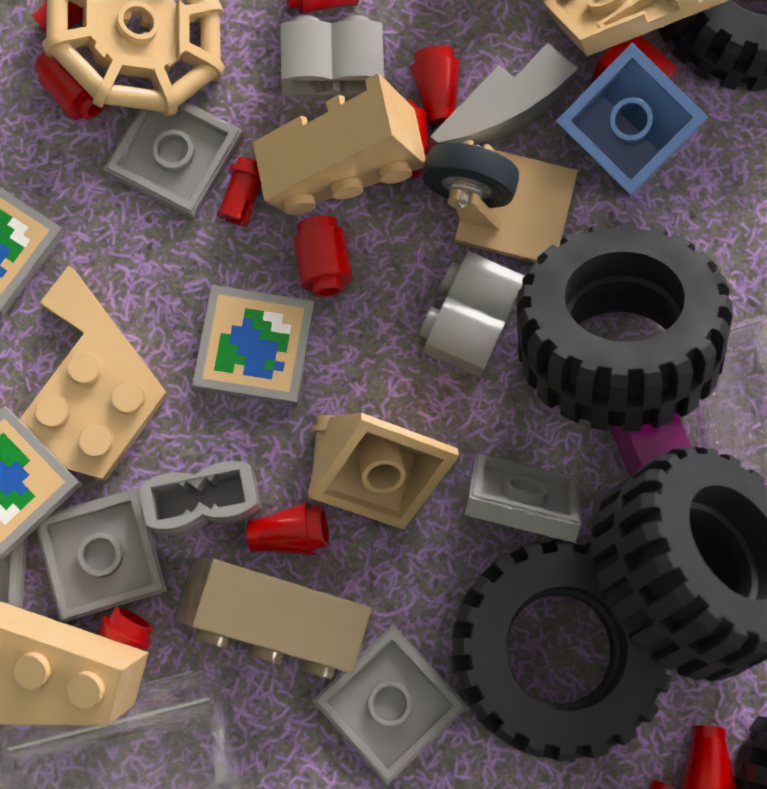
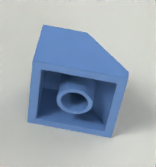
[556,42,708,197]

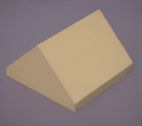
[308,413,459,530]

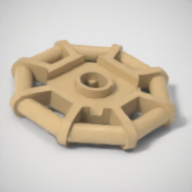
[42,0,225,117]

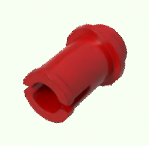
[217,157,262,227]

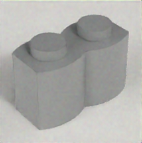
[280,15,384,98]
[419,251,524,378]
[139,461,262,536]

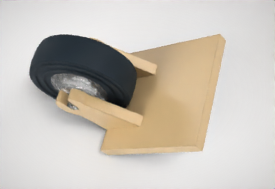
[422,140,578,263]

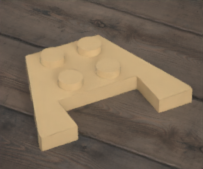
[543,0,729,57]
[20,265,168,481]

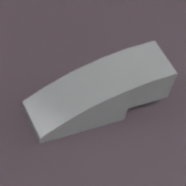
[428,43,578,152]

